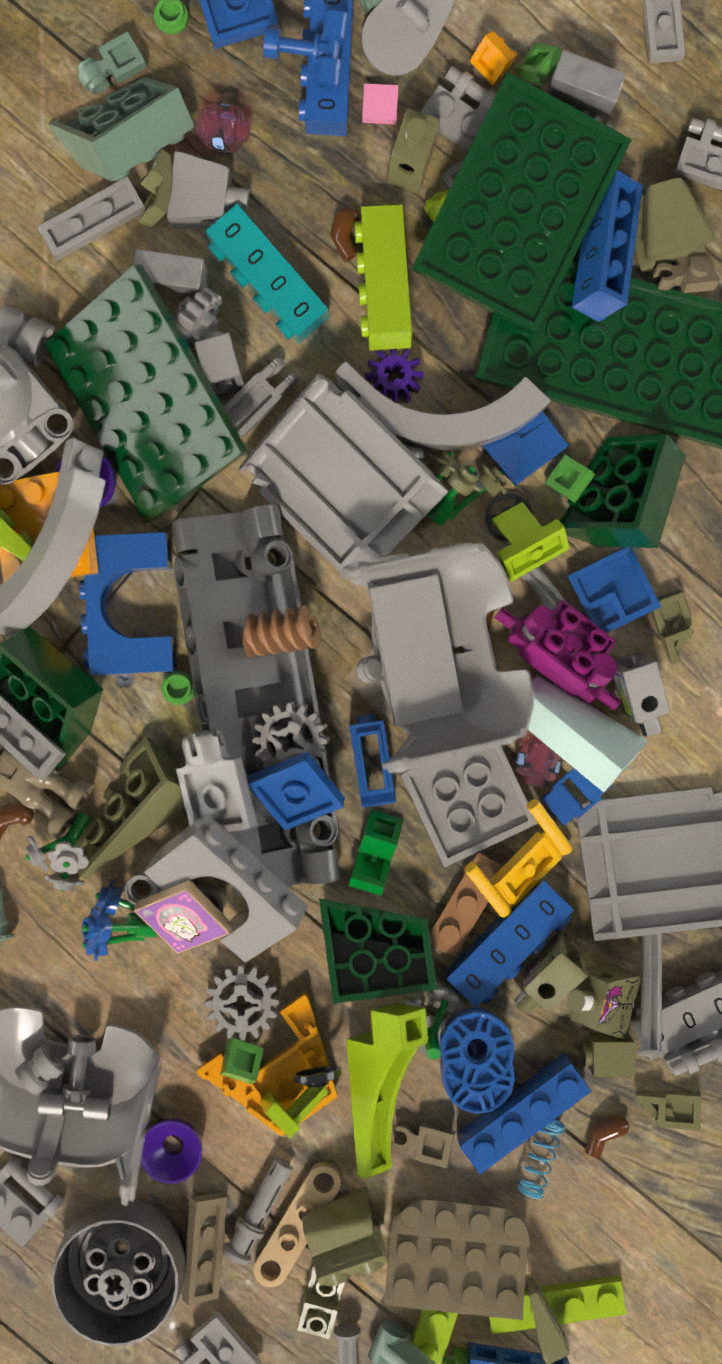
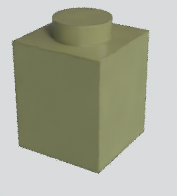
[582,1033,635,1077]

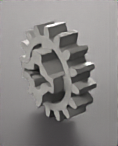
[172,287,222,350]
[252,702,330,768]
[205,963,280,1041]

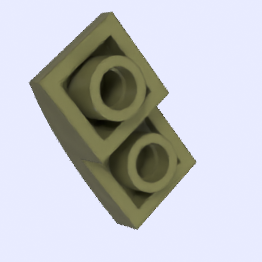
[297,1263,345,1339]

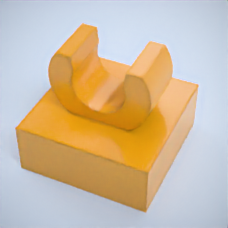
[470,31,517,86]

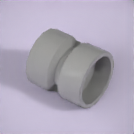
[0,304,55,367]

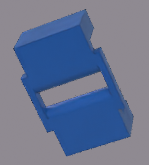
[540,768,611,826]

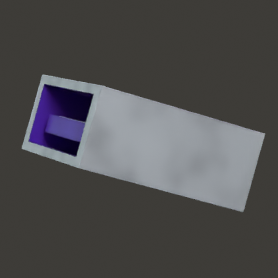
[548,50,626,125]
[134,249,210,303]

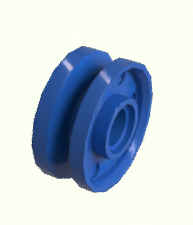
[439,1007,515,1087]
[440,1038,515,1114]

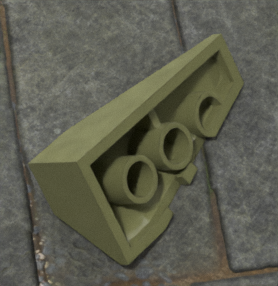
[76,736,185,879]

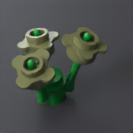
[426,451,507,526]

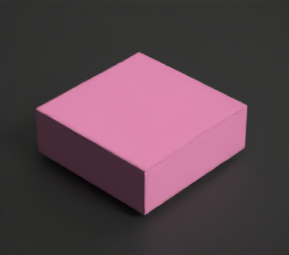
[362,83,398,125]

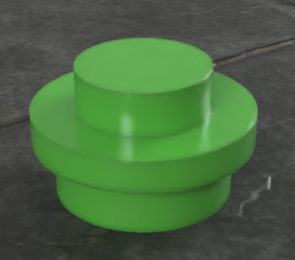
[154,0,189,34]
[161,671,195,705]

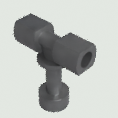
[38,1035,112,1121]

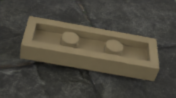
[182,1192,227,1305]

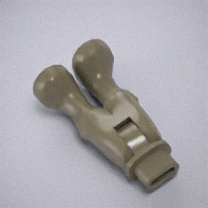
[0,744,94,839]

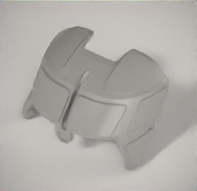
[339,543,534,773]
[0,1006,161,1206]

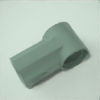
[368,1320,436,1364]

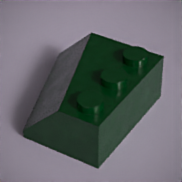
[556,434,686,548]
[0,626,104,772]
[319,898,437,1004]

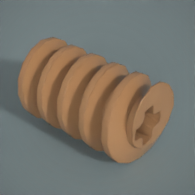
[242,605,321,658]

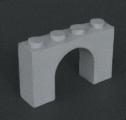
[144,813,308,962]

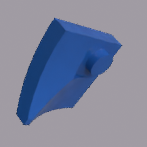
[481,411,569,486]
[568,547,661,633]

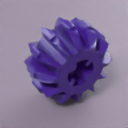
[365,349,423,404]

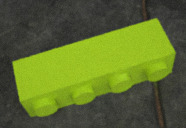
[355,204,412,350]

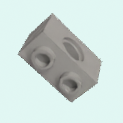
[194,331,245,397]

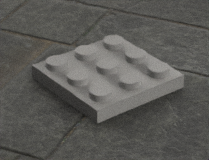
[400,746,537,868]

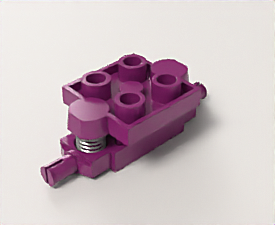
[494,599,622,711]

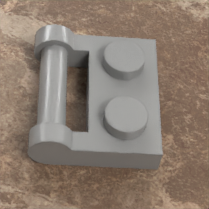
[0,1155,65,1247]

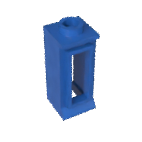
[349,714,396,808]

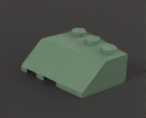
[48,77,195,181]

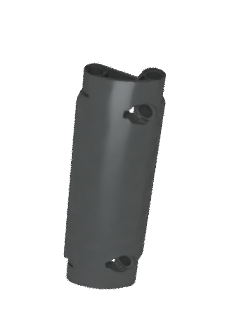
[172,504,341,897]

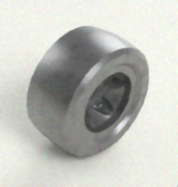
[51,1197,186,1346]

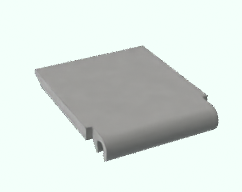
[239,374,449,586]
[576,787,722,941]

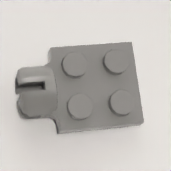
[176,729,258,832]

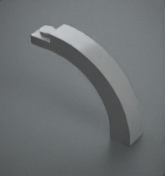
[336,361,551,451]
[0,438,105,636]

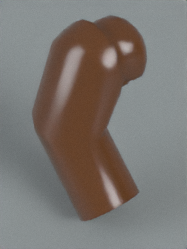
[330,208,359,262]
[0,802,34,840]
[585,1115,629,1158]

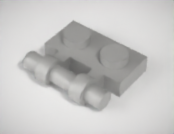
[420,66,497,153]
[673,117,722,190]
[661,1028,722,1076]
[173,1311,262,1364]

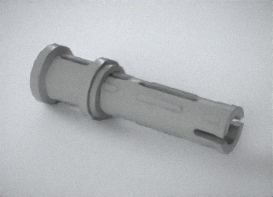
[222,1157,293,1265]

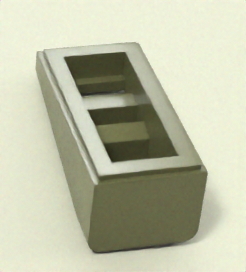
[526,1276,570,1364]

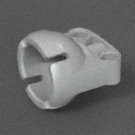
[0,345,74,484]

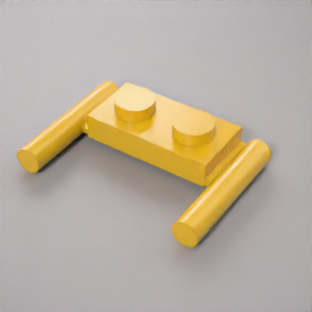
[464,799,573,918]

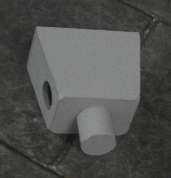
[167,151,250,229]

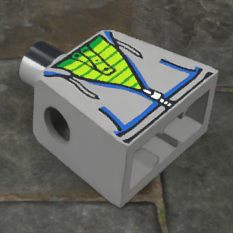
[612,652,669,736]

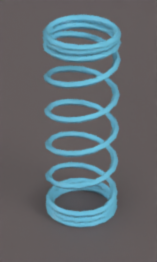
[517,1119,566,1199]

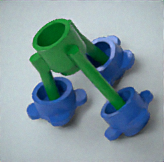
[81,879,157,961]

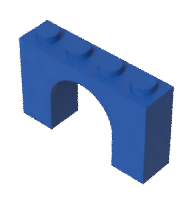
[79,532,177,675]

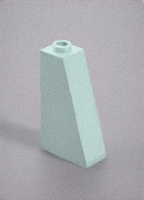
[528,676,648,792]

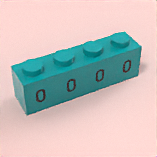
[206,204,329,345]

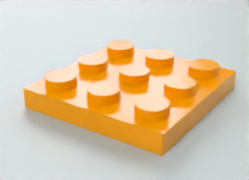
[0,472,98,583]

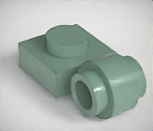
[77,31,147,95]

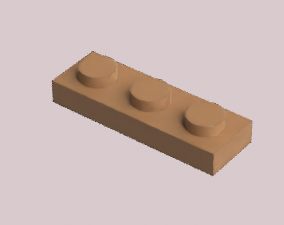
[429,852,503,957]

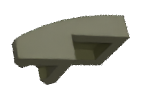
[138,149,173,229]
[651,590,695,665]
[636,1091,701,1131]

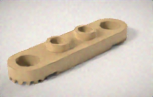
[254,1161,341,1287]

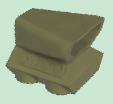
[634,178,716,272]
[302,1186,388,1286]

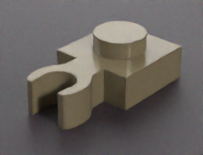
[653,255,719,293]
[392,1122,455,1168]

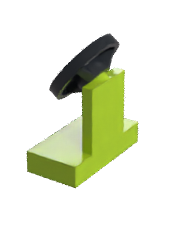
[485,494,570,582]
[259,1066,342,1139]

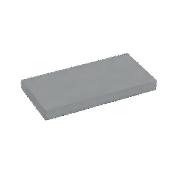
[367,574,464,727]

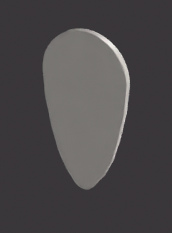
[362,0,455,76]

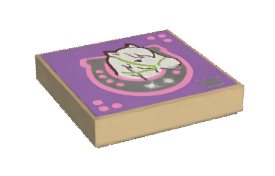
[134,880,233,954]

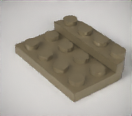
[384,1197,530,1320]

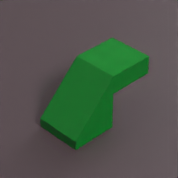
[348,809,404,896]

